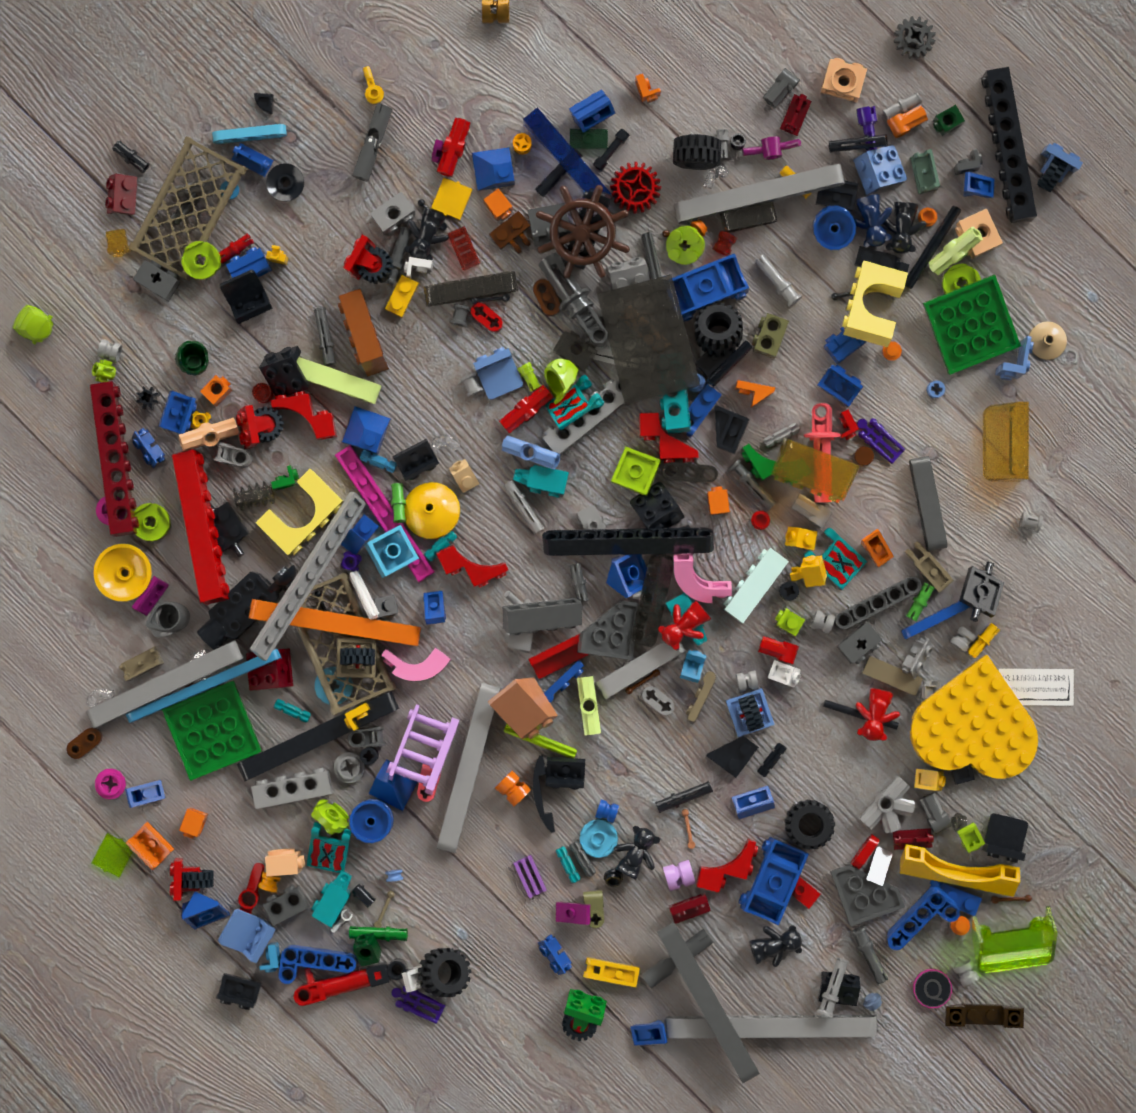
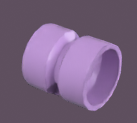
[663,860,696,891]

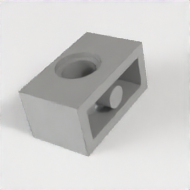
[370,192,416,235]

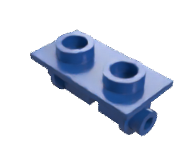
[231,143,274,177]
[132,428,166,469]
[538,934,572,975]

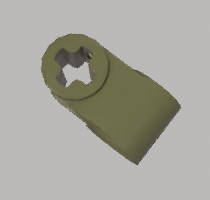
[583,890,604,928]

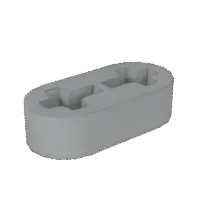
[642,686,674,715]

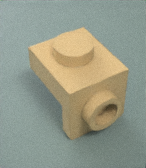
[449,459,479,493]

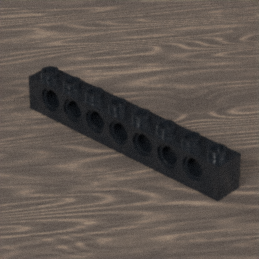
[981,67,1037,223]

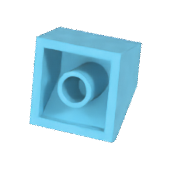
[364,525,419,579]

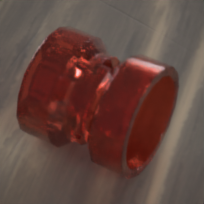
[712,231,737,256]
[252,383,274,404]

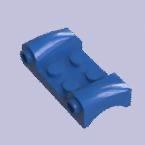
[664,253,749,322]
[739,837,809,925]

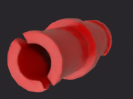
[219,233,254,264]

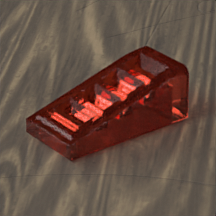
[447,226,480,270]

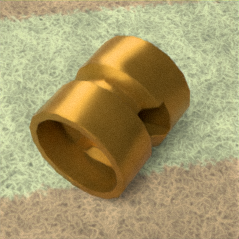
[482,0,509,23]

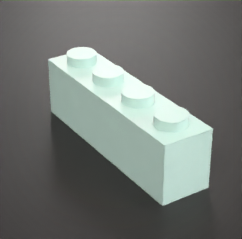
[723,548,789,623]

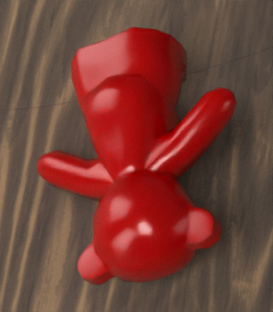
[658,601,711,651]
[855,688,900,741]

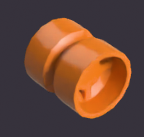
[495,770,531,807]

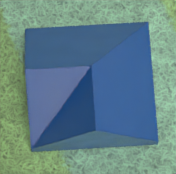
[606,554,653,598]
[369,759,418,811]
[182,891,230,930]

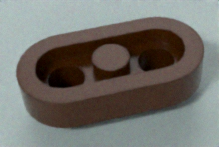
[533,279,560,316]
[67,728,103,759]

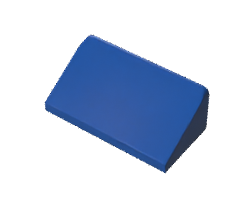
[732,786,775,819]

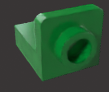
[271,465,299,491]

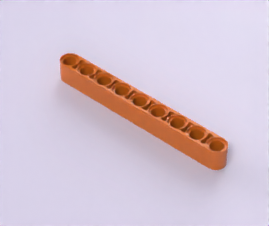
[248,599,421,646]

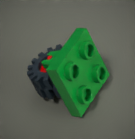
[562,989,607,1041]

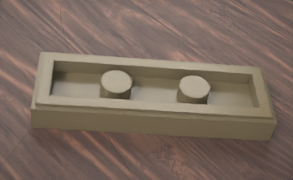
[862,656,923,696]

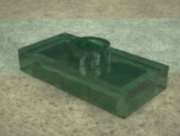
[569,129,608,150]

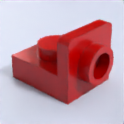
[839,409,859,441]

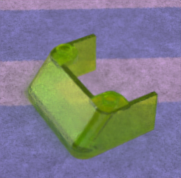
[971,906,1058,973]

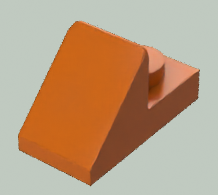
[735,380,775,408]
[861,529,894,567]

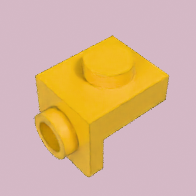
[785,527,817,551]

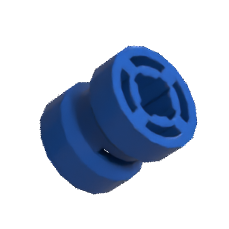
[595,799,619,823]

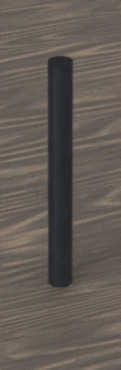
[823,700,899,730]

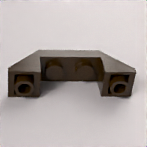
[945,1003,1024,1028]

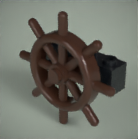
[536,185,630,278]

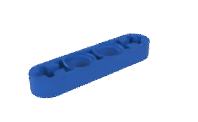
[901,601,970,639]

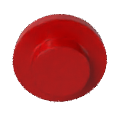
[751,511,770,530]

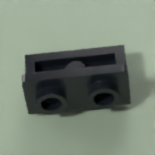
[393,439,439,481]
[546,757,586,790]
[818,971,861,1006]
[216,973,262,1010]

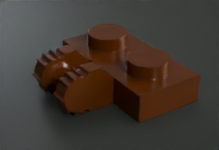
[489,211,531,254]

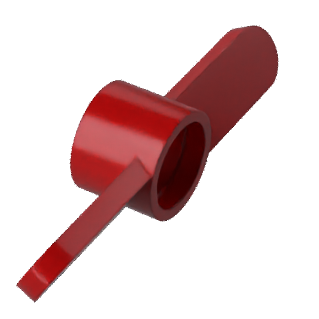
[238,863,265,914]

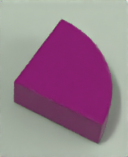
[432,139,444,163]

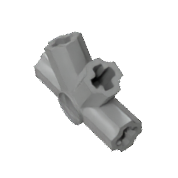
[858,776,915,833]

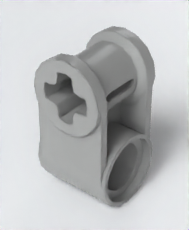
[213,442,252,468]

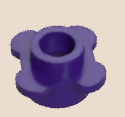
[341,551,362,572]

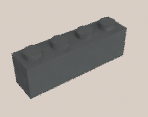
[502,598,582,635]

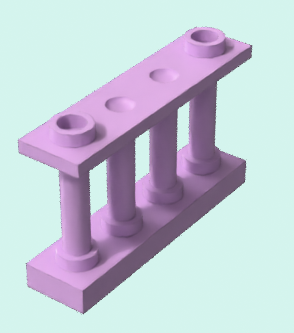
[386,704,459,795]

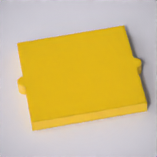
[431,177,473,220]

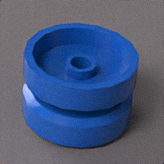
[813,205,856,250]
[349,799,394,843]

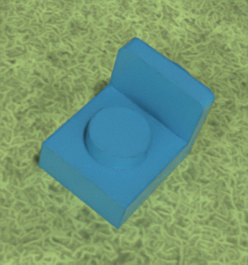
[259,942,281,973]

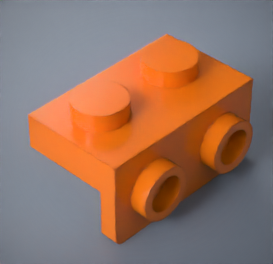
[126,822,174,870]

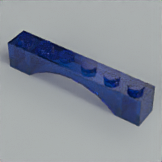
[523,107,612,195]

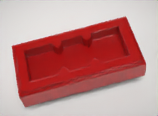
[792,877,821,909]

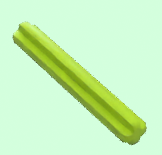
[504,724,577,758]

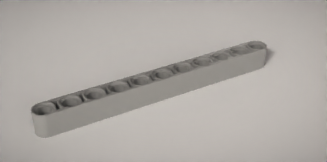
[666,1015,877,1038]

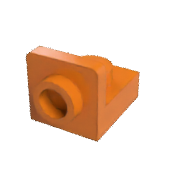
[635,73,661,102]

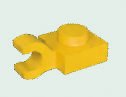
[266,245,288,265]

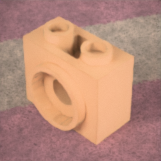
[820,58,867,102]
[955,209,1003,259]
[265,849,305,876]

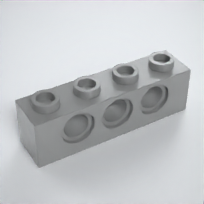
[251,768,333,809]

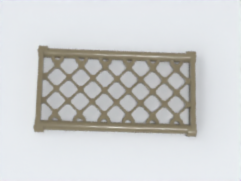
[128,136,247,281]
[296,572,397,716]

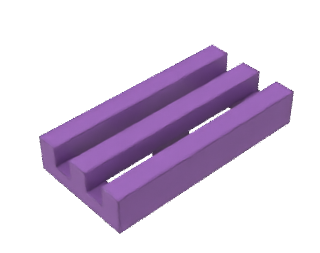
[513,855,547,898]

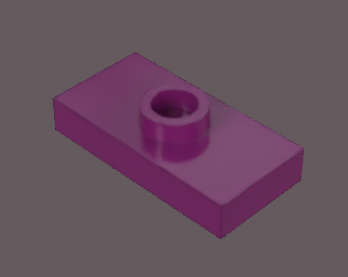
[132,576,169,616]
[556,902,590,925]

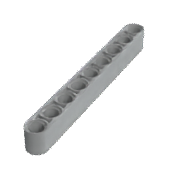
[674,164,845,224]
[86,641,244,728]
[437,683,501,853]

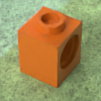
[483,188,513,221]
[200,375,232,407]
[707,486,730,515]
[179,807,208,839]

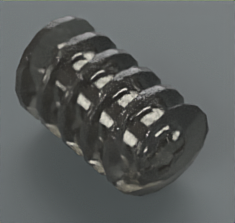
[233,481,275,511]

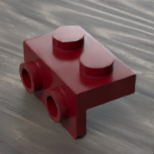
[105,173,137,215]

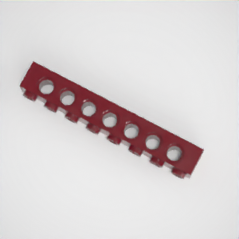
[90,381,139,537]

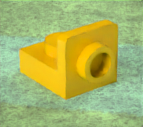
[344,703,370,731]
[914,768,946,791]

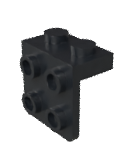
[220,270,273,324]
[259,346,309,396]
[630,482,685,529]
[982,813,1028,863]

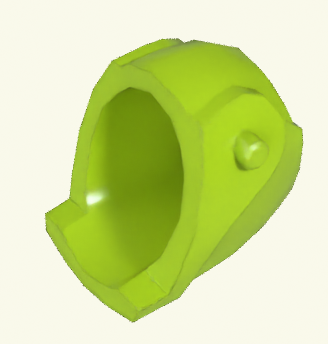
[13,304,54,345]
[544,358,578,404]

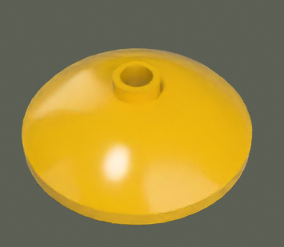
[404,482,460,539]
[93,544,152,601]

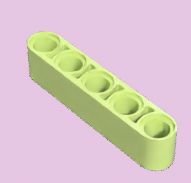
[296,357,381,404]

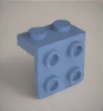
[853,145,907,195]
[995,336,1034,380]
[473,347,523,400]
[218,909,276,963]

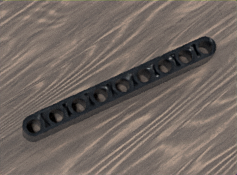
[542,527,714,556]
[237,691,400,781]

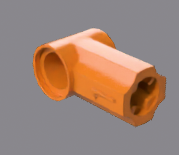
[887,105,928,139]

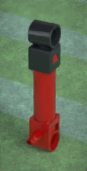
[294,958,408,1006]

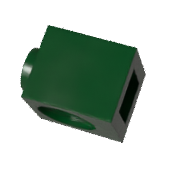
[933,105,965,136]
[353,933,382,967]

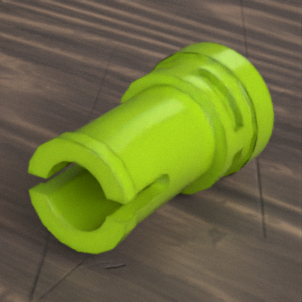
[517,362,541,392]

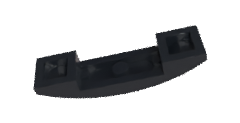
[533,755,555,833]

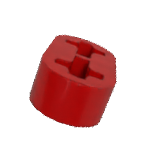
[471,302,503,333]
[851,834,880,870]

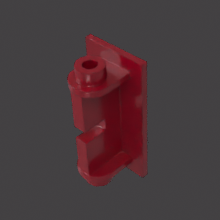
[780,94,812,136]
[893,828,934,850]

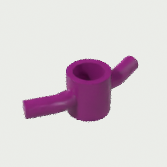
[742,136,801,160]

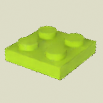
[611,446,661,496]

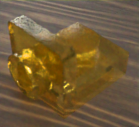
[106,229,130,257]

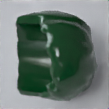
[175,341,209,376]

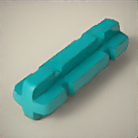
[424,531,457,561]
[274,699,311,722]
[556,846,580,883]

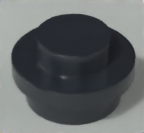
[604,869,623,887]

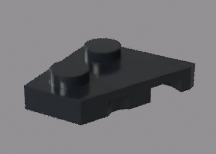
[714,405,750,455]
[706,736,759,778]

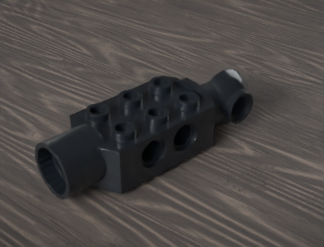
[197,565,296,650]

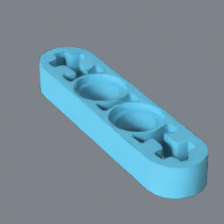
[212,124,287,144]

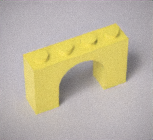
[842,261,908,347]
[256,469,344,556]

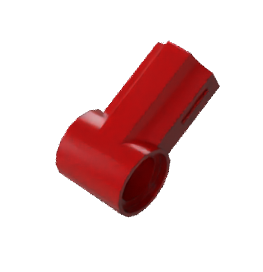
[758,636,799,664]

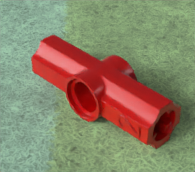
[437,117,471,177]
[499,385,553,434]

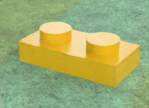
[385,275,419,318]

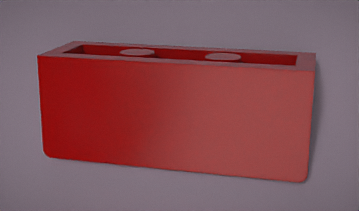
[528,634,589,679]

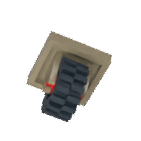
[336,638,376,678]

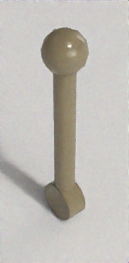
[374,891,395,928]

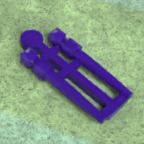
[857,418,905,464]
[391,985,445,1024]

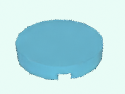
[580,819,618,858]

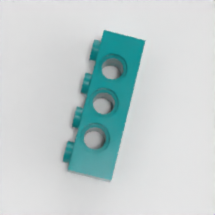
[656,353,691,434]

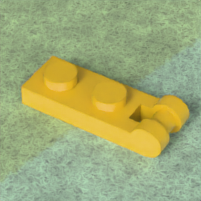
[583,957,640,987]

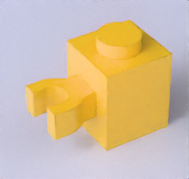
[790,555,827,587]

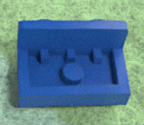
[817,365,863,407]
[158,390,197,434]

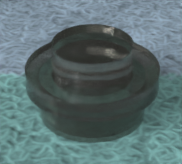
[951,813,967,832]

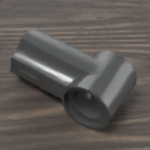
[763,68,800,108]
[919,793,952,834]

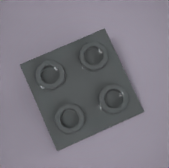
[528,203,570,247]

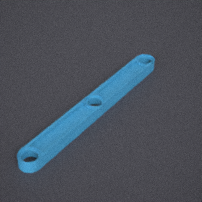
[126,649,282,723]

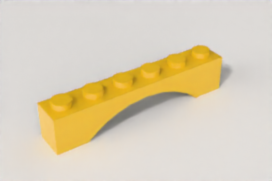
[900,844,1020,897]

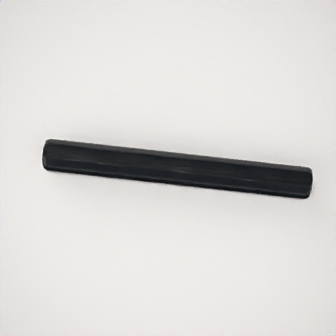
[905,206,961,289]

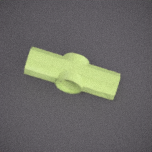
[928,227,983,275]
[577,676,601,735]

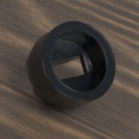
[730,133,746,150]

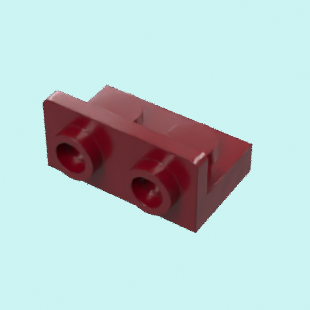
[668,893,711,924]

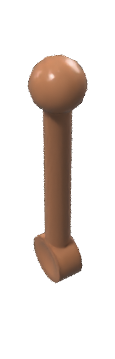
[682,809,695,849]

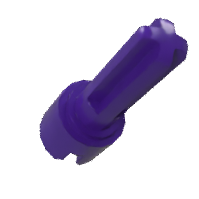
[856,106,877,151]

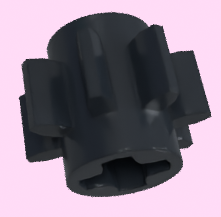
[136,386,160,410]

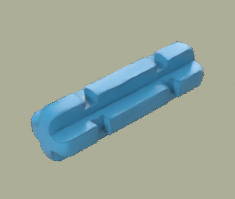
[360,450,397,473]

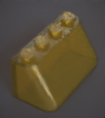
[983,402,1029,482]
[771,438,860,503]

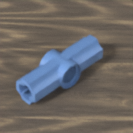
[502,435,560,470]

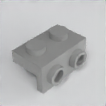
[607,257,651,294]

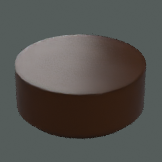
[854,446,874,466]

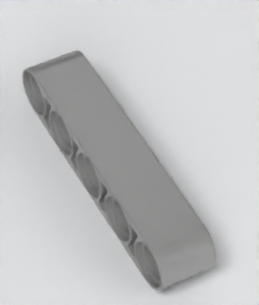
[596,641,686,699]

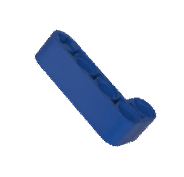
[886,887,960,950]
[279,945,358,984]

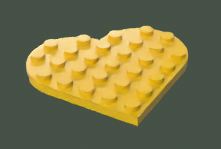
[910,655,1038,779]

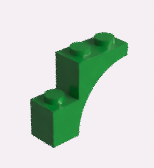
[741,444,812,485]

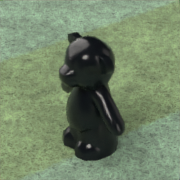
[883,202,927,254]
[404,208,449,261]
[614,826,660,880]
[749,925,802,967]

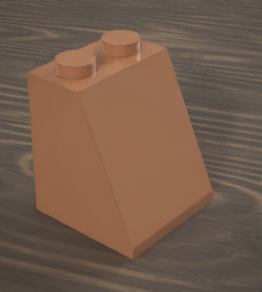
[488,677,558,739]

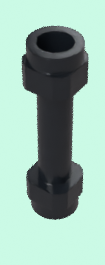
[593,128,630,171]

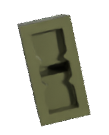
[751,313,789,359]

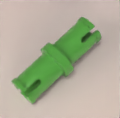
[391,483,406,523]
[906,582,935,622]

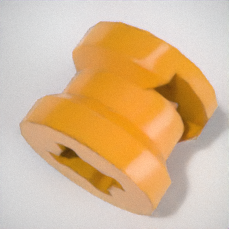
[513,133,532,155]
[258,872,281,892]

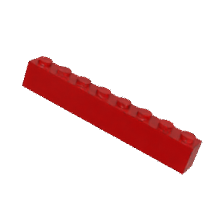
[172,449,229,605]

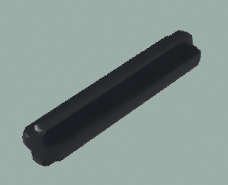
[707,341,752,387]

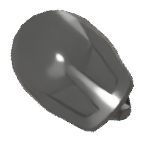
[146,602,190,638]

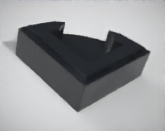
[254,93,274,114]

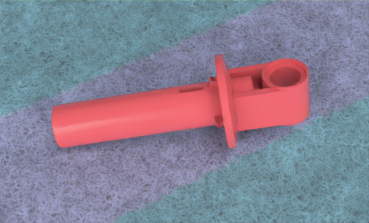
[804,403,840,503]

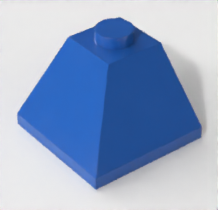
[472,147,515,191]
[342,406,391,454]

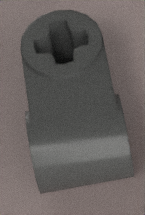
[348,726,386,748]

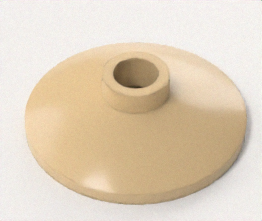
[1029,322,1067,360]

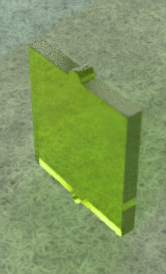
[92,833,133,878]

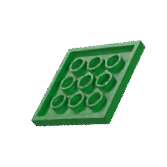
[922,274,1021,375]
[162,680,263,781]

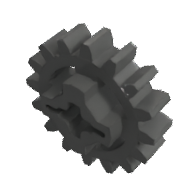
[894,16,936,59]

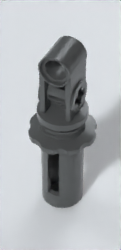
[538,252,608,347]

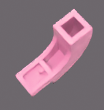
[674,553,732,603]
[381,648,451,681]

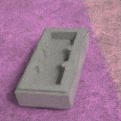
[577,505,605,530]

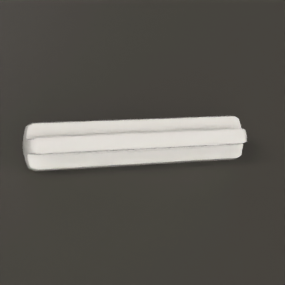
[349,571,379,620]

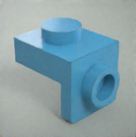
[680,650,706,683]

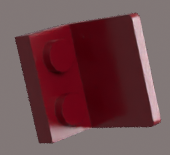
[246,648,294,691]

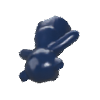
[853,194,892,247]

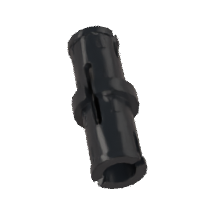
[112,141,150,173]

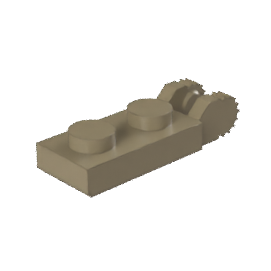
[905,541,954,593]
[686,671,716,722]

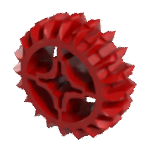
[610,162,661,214]

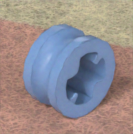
[926,381,945,398]
[385,869,403,882]

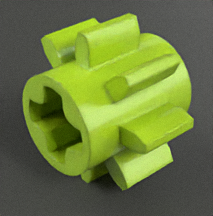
[92,359,116,383]

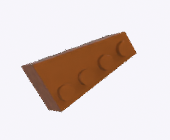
[338,289,389,377]

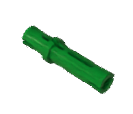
[349,926,408,942]

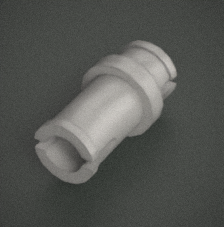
[716,129,730,159]

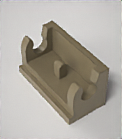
[119,646,164,681]

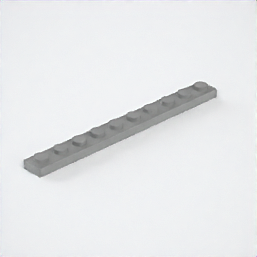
[250,492,366,661]

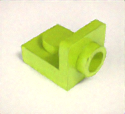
[775,608,805,636]
[957,822,985,853]

